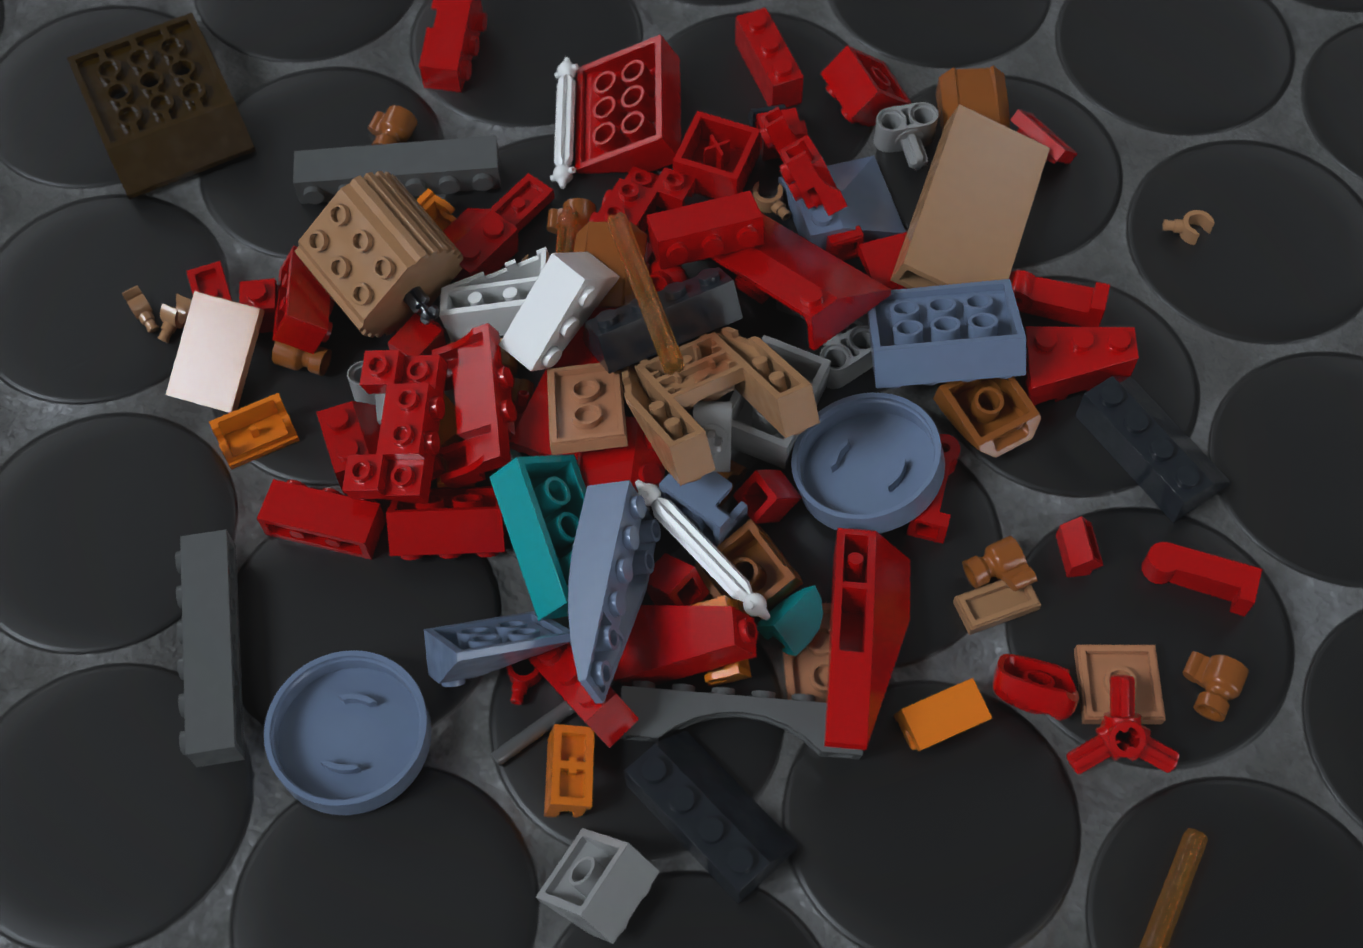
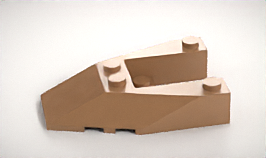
[621,326,820,486]

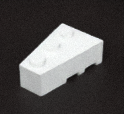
[439,247,550,342]
[499,252,620,371]

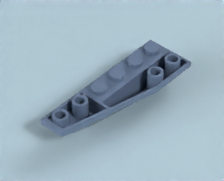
[568,480,661,704]

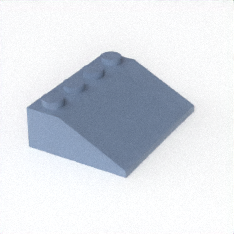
[867,279,1026,389]

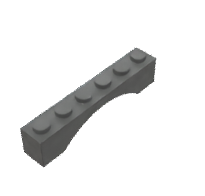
[619,680,863,760]

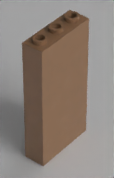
[890,104,1050,288]

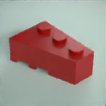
[419,0,487,93]
[1021,326,1139,406]

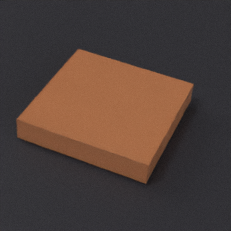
[1074,645,1166,724]

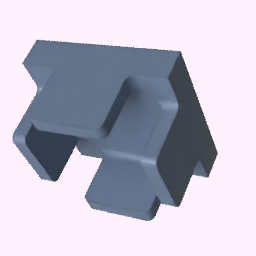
[659,471,748,547]

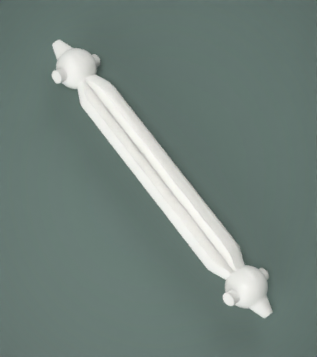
[550,57,579,189]
[635,479,771,621]

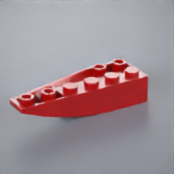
[824,528,910,750]

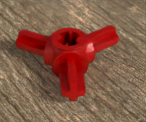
[1066,674,1180,774]

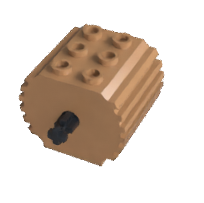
[295,171,464,338]

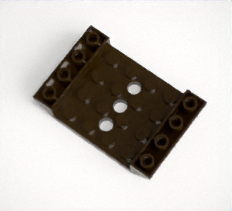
[67,12,256,199]

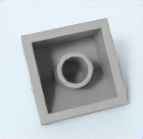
[535,828,660,944]

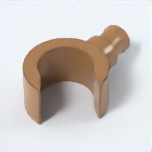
[752,181,791,221]
[1163,210,1215,245]
[122,285,159,333]
[158,294,192,343]

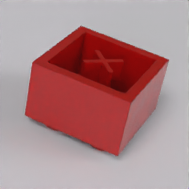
[673,111,761,199]

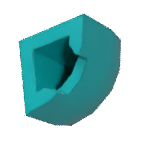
[756,585,823,656]

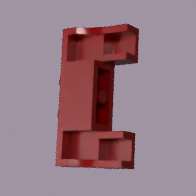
[759,107,847,216]
[589,166,696,264]
[431,323,517,489]
[342,350,448,503]

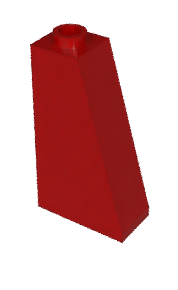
[614,605,758,686]

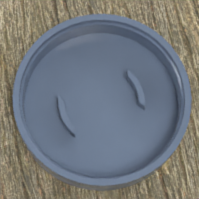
[791,393,945,533]
[264,650,432,815]

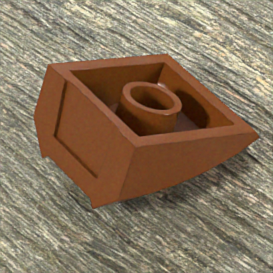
[936,65,1010,132]
[574,222,648,308]
[933,376,1041,458]
[694,519,803,618]

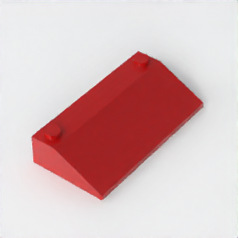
[711,214,891,351]

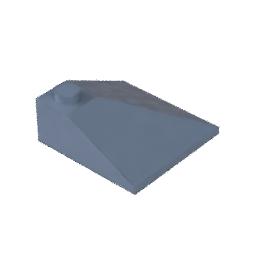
[779,155,906,251]
[424,611,571,687]

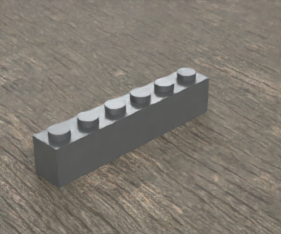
[293,136,501,204]
[175,529,245,767]

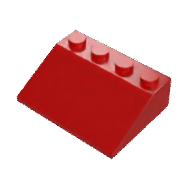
[575,34,681,174]

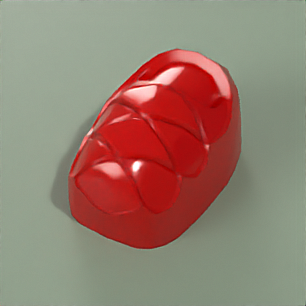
[993,654,1079,721]

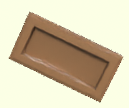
[953,580,1042,635]

